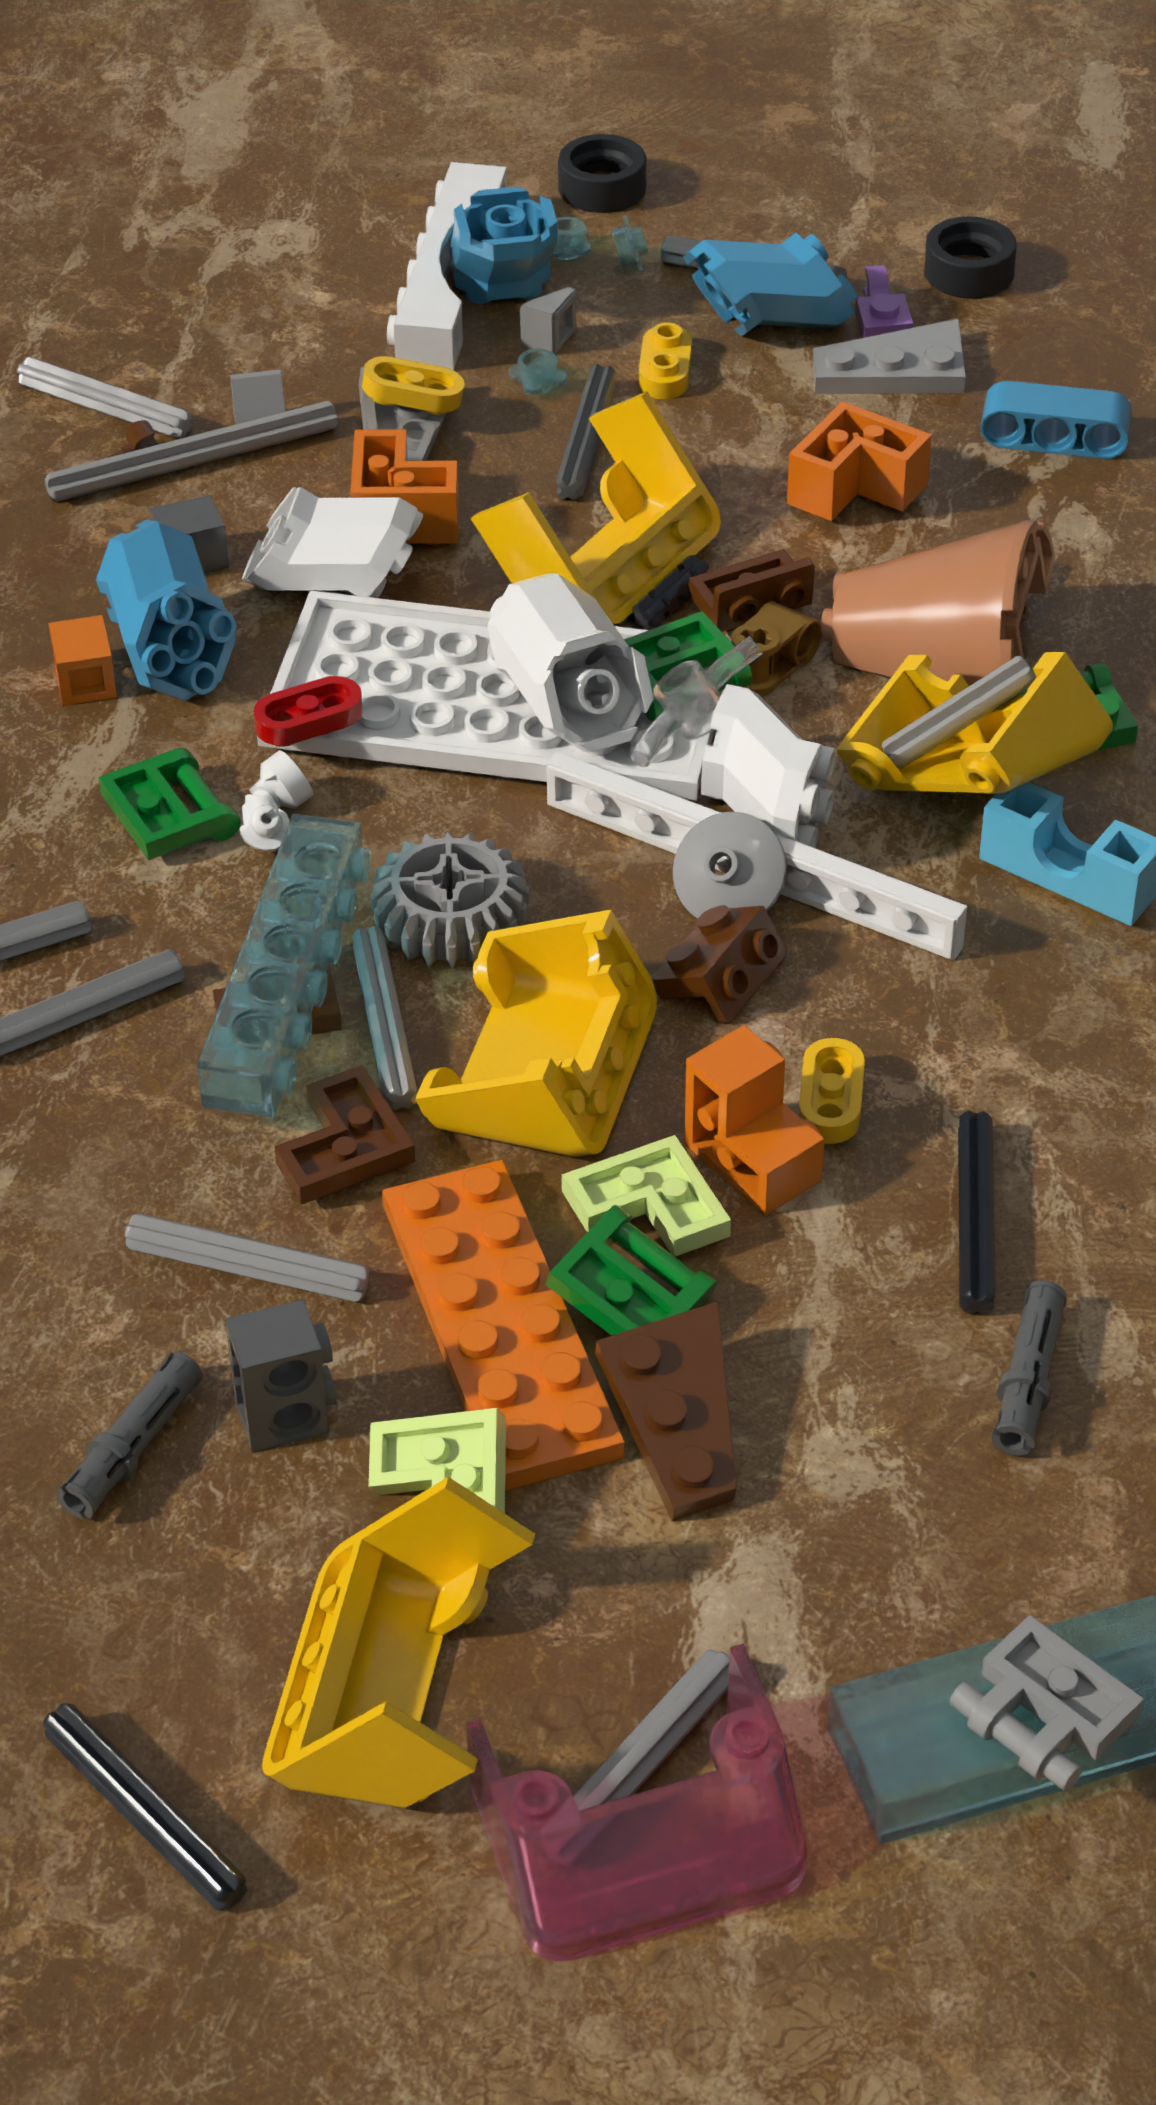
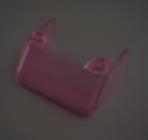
[466,1644,807,1961]

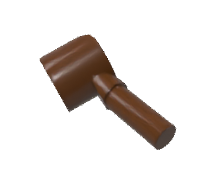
[107,420,159,458]

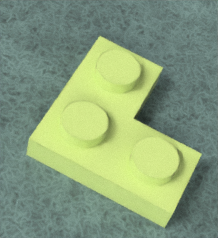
[562,1135,731,1257]
[369,1408,506,1513]

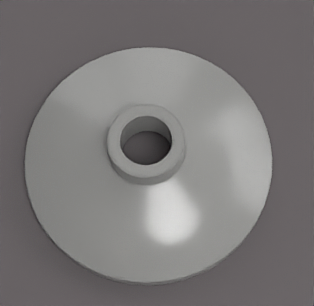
[673,812,787,918]

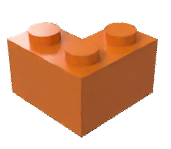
[787,401,932,521]
[350,429,459,545]
[684,1025,825,1216]

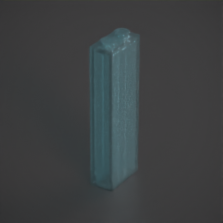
[827,1594,1156,1845]

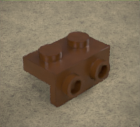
[688,549,815,632]
[651,905,787,1023]

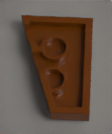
[595,1301,737,1521]

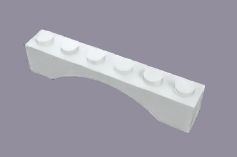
[387,162,507,370]

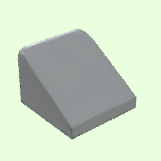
[520,287,576,356]
[230,369,286,425]

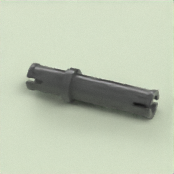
[992,1280,1067,1456]
[56,1351,203,1519]

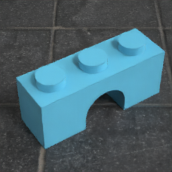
[979,782,1156,926]

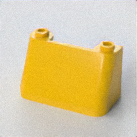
[836,652,1113,793]
[415,910,657,1157]

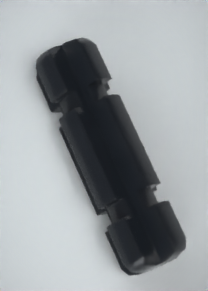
[632,555,709,630]

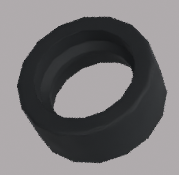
[558,134,647,213]
[924,216,1017,298]

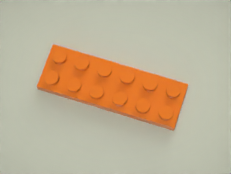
[382,1160,624,1491]

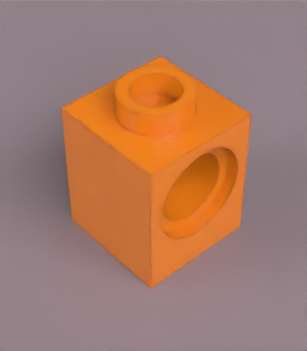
[48,615,117,706]

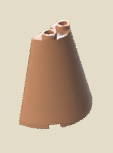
[821,520,1056,695]

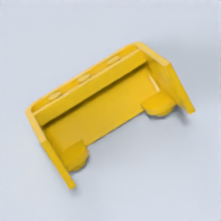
[471,391,721,625]
[262,1476,535,1808]

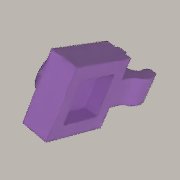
[855,265,913,338]

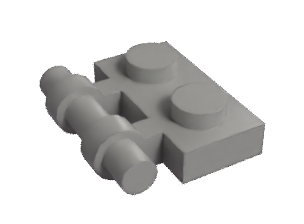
[949,1615,1144,1792]

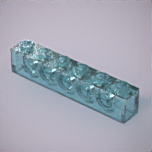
[197,813,371,1118]

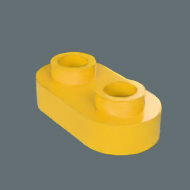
[639,322,692,400]
[362,356,464,415]
[798,1038,865,1144]

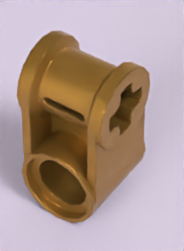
[731,601,822,696]

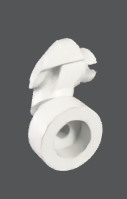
[240,750,313,852]

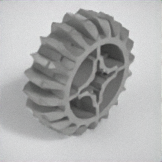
[371,831,529,969]

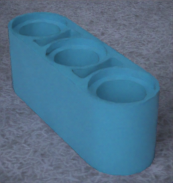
[980,381,1132,459]

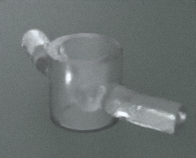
[630,636,763,767]

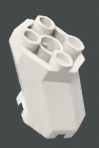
[242,487,423,598]
[487,573,654,753]
[701,684,837,848]

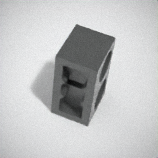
[225,1299,337,1453]

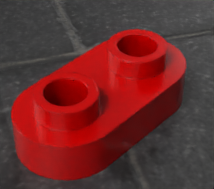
[253,676,363,747]

